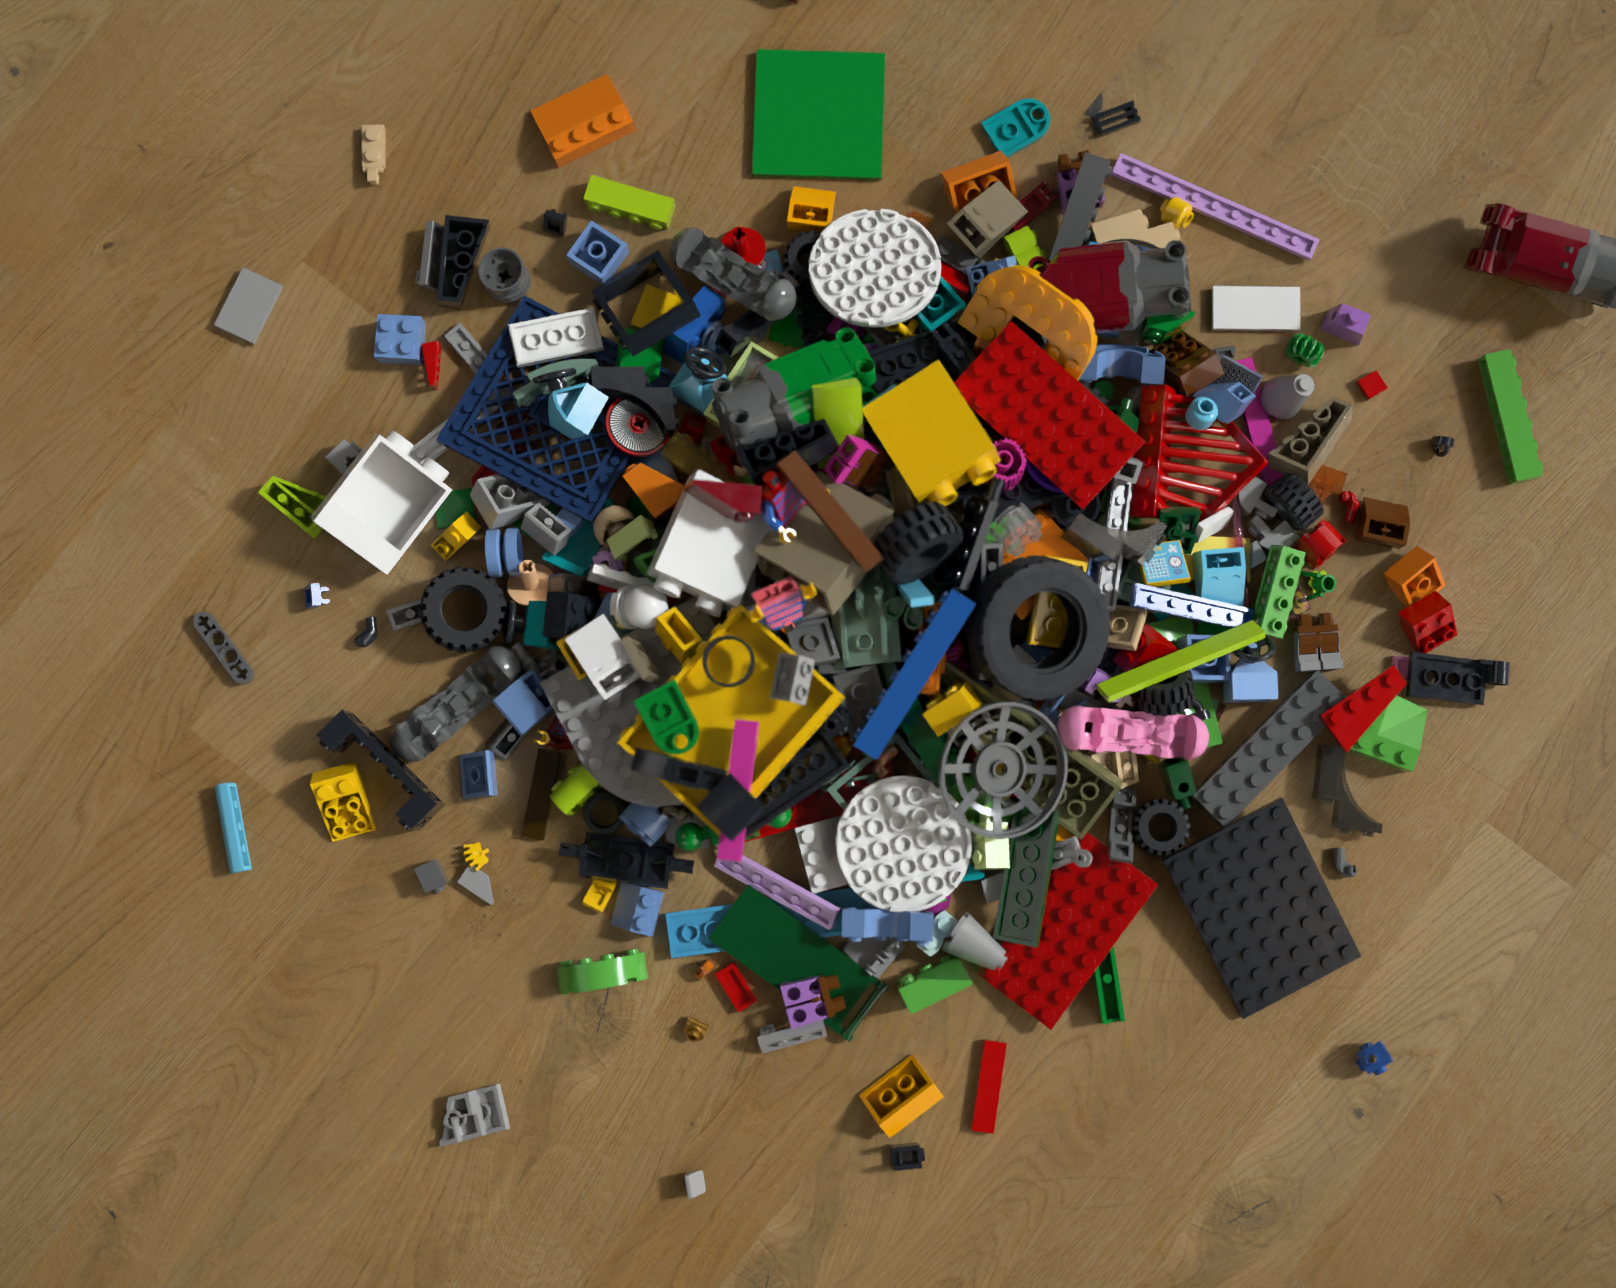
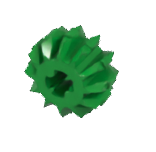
[1285,333,1325,368]

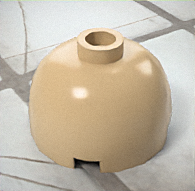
[593,505,636,550]

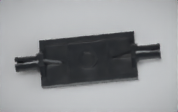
[943,477,1006,596]
[559,832,694,889]

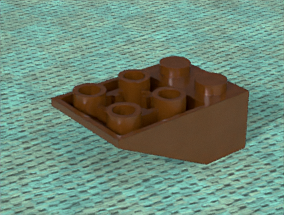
[1148,331,1224,398]

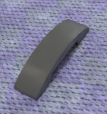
[1108,787,1137,864]

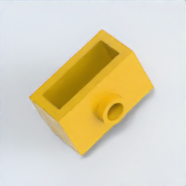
[655,607,702,664]

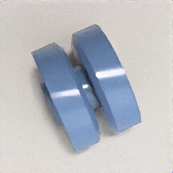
[485,528,524,578]

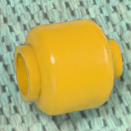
[1160,197,1194,229]

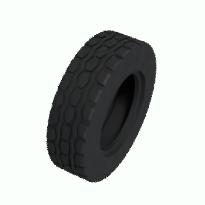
[967,555,1110,700]

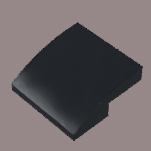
[697,773,765,842]

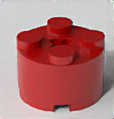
[1293,519,1347,571]

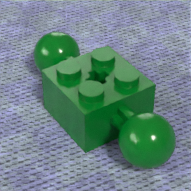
[675,809,792,851]

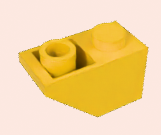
[431,511,482,561]

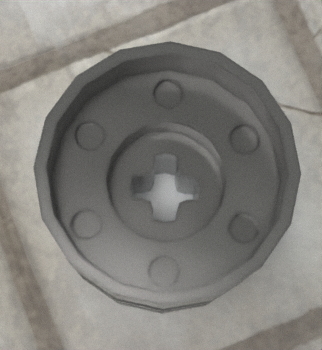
[478,247,531,304]

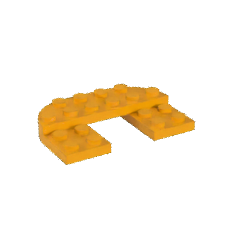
[957,265,1097,380]

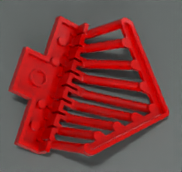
[1130,384,1268,527]

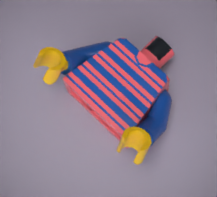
[746,576,817,633]

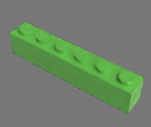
[1478,349,1543,485]

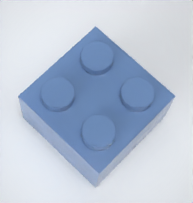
[566,220,629,284]
[374,314,426,365]
[1177,635,1231,683]

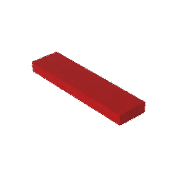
[971,1039,1007,1134]

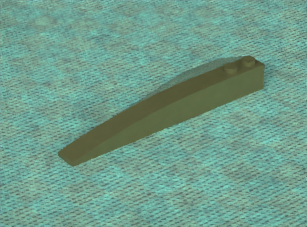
[939,659,1123,839]

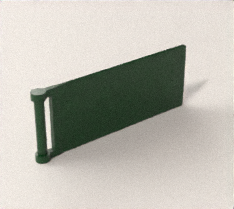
[709,885,890,1042]

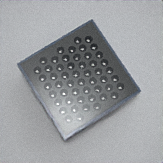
[1208,356,1263,416]

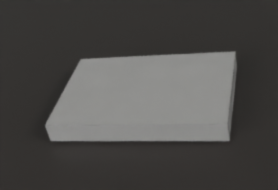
[214,268,283,345]

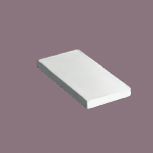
[1212,286,1300,331]
[508,307,604,368]

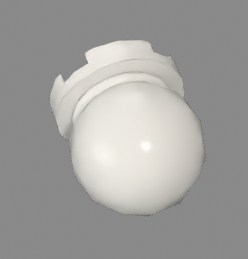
[610,584,668,630]

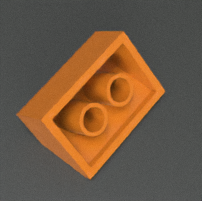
[941,151,1017,216]

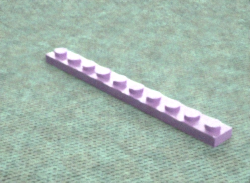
[1111,153,1320,261]

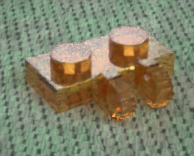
[1309,465,1347,506]

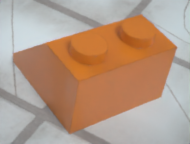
[1384,546,1446,607]

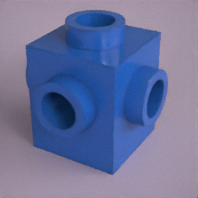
[1355,1041,1394,1076]

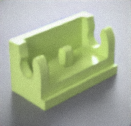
[607,515,658,562]

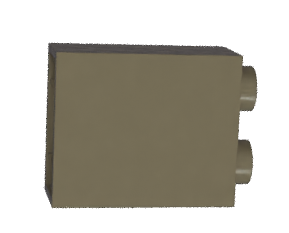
[753,471,895,615]

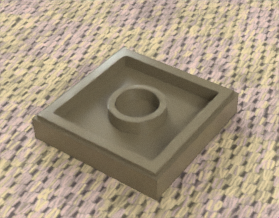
[620,636,662,685]

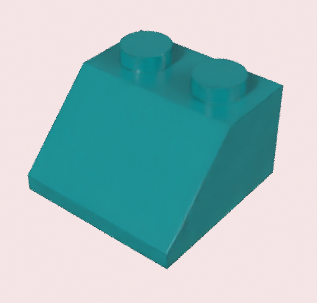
[912,276,966,332]

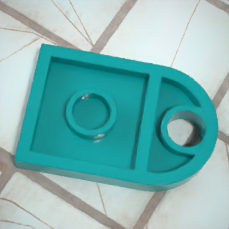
[980,98,1050,158]

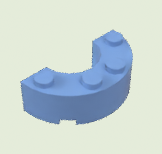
[1079,344,1166,386]
[842,907,934,945]

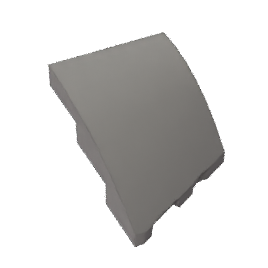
[439,1084,510,1147]

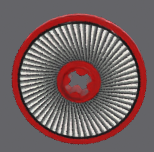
[605,398,670,457]

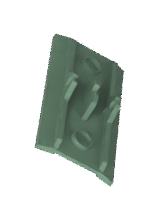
[831,564,902,670]

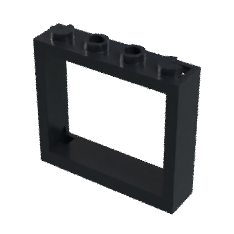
[591,250,701,357]

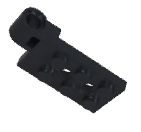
[1406,652,1510,705]

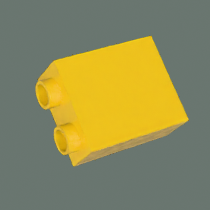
[862,360,1001,506]

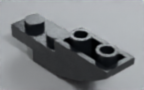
[631,747,727,791]

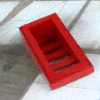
[421,341,442,391]

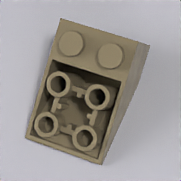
[947,180,1028,258]

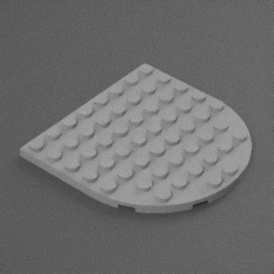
[540,597,715,807]

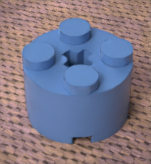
[619,803,672,847]

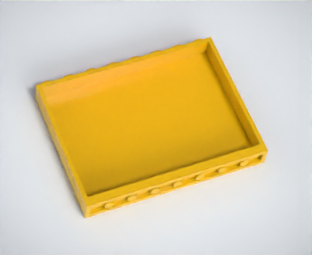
[617,604,845,836]

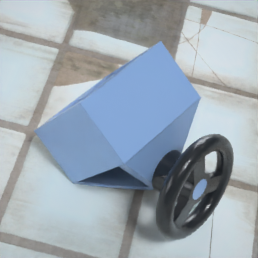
[1223,635,1278,703]

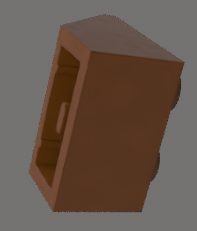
[1355,497,1410,549]

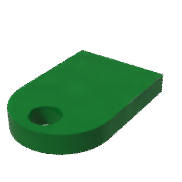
[634,679,700,755]

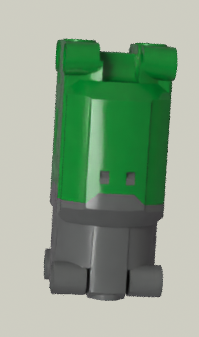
[712,328,878,467]

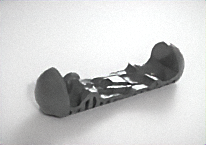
[670,227,796,321]
[390,646,522,762]

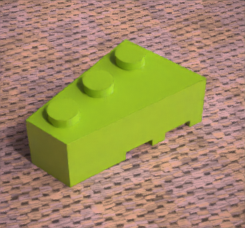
[258,476,326,539]

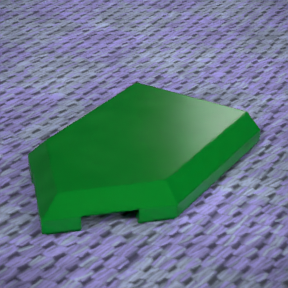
[616,329,664,383]

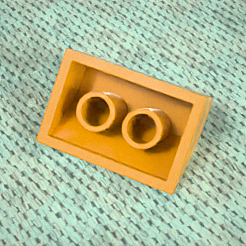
[859,1054,944,1138]

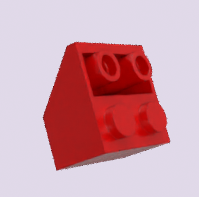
[1398,591,1458,653]

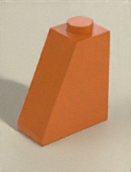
[623,463,684,521]

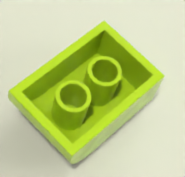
[550,764,602,816]

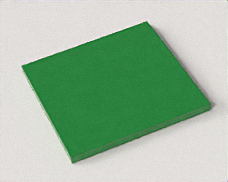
[752,49,885,180]

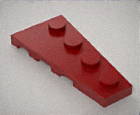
[1319,665,1407,753]

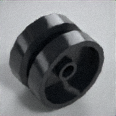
[1048,494,1100,529]

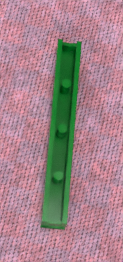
[1092,946,1125,1024]

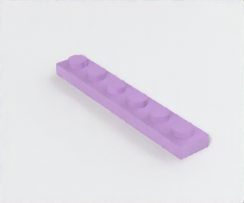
[714,855,841,930]

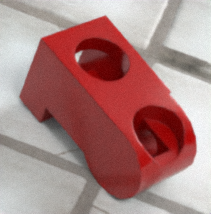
[710,435,743,479]

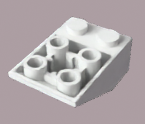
[565,614,641,700]

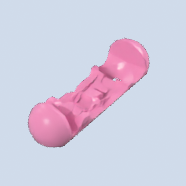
[1056,706,1209,760]

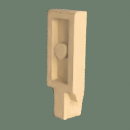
[362,125,385,185]

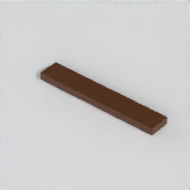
[776,451,884,573]

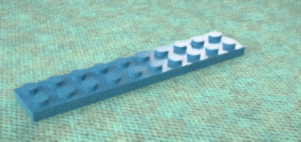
[665,888,875,958]

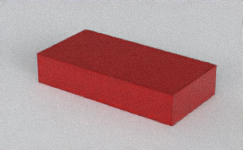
[715,962,758,1013]

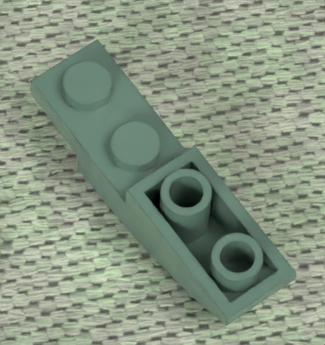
[512,359,598,407]

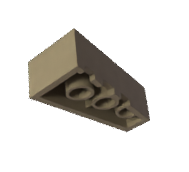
[1268,397,1353,485]

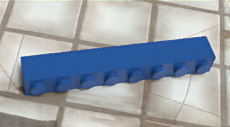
[853,588,976,760]

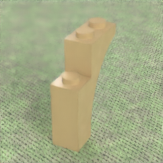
[1089,209,1180,249]

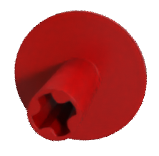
[721,227,766,266]

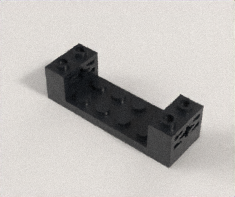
[317,709,446,830]

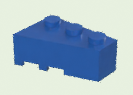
[664,285,726,365]

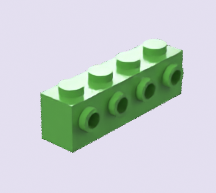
[1253,545,1306,639]

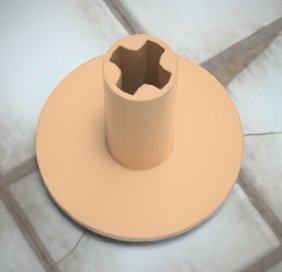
[507,560,556,606]

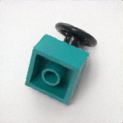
[503,601,561,651]

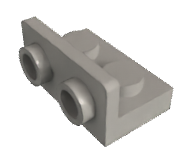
[770,653,814,705]

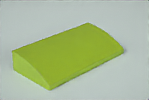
[812,378,864,469]

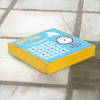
[1135,540,1191,587]

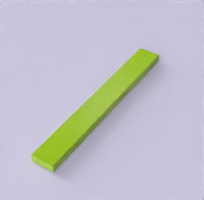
[1097,620,1265,703]

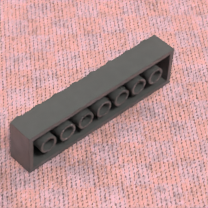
[1190,670,1345,828]

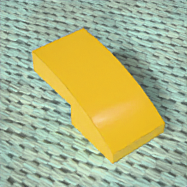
[582,879,618,914]

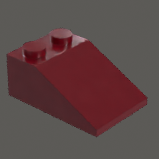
[684,479,762,523]

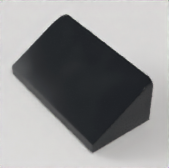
[485,718,532,761]

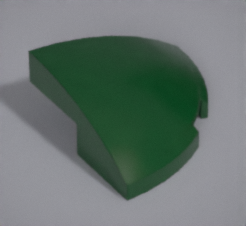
[1159,507,1201,555]

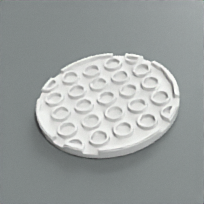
[809,209,941,327]
[835,776,972,913]

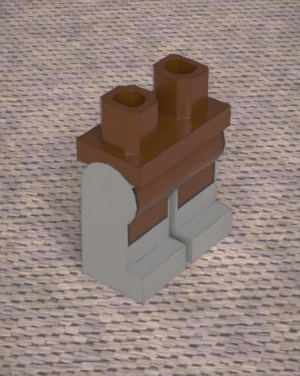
[1293,613,1343,672]

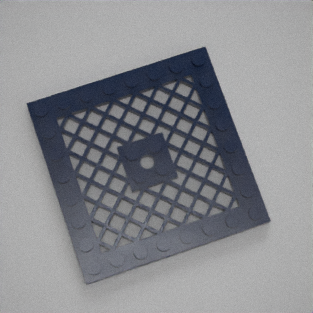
[436,295,676,524]

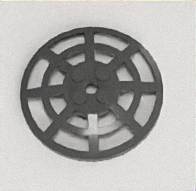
[939,701,1068,839]

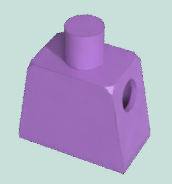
[1320,303,1371,345]

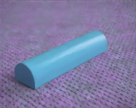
[214,783,252,874]

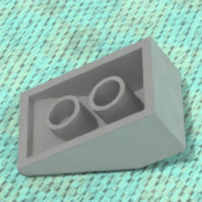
[470,474,551,530]

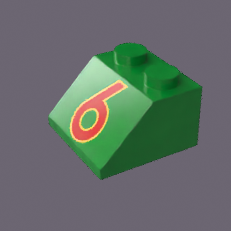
[1139,311,1195,345]

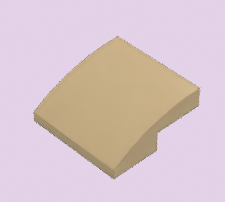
[1087,750,1139,789]

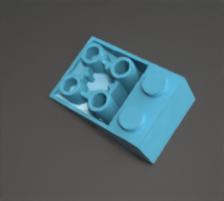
[1192,547,1246,607]

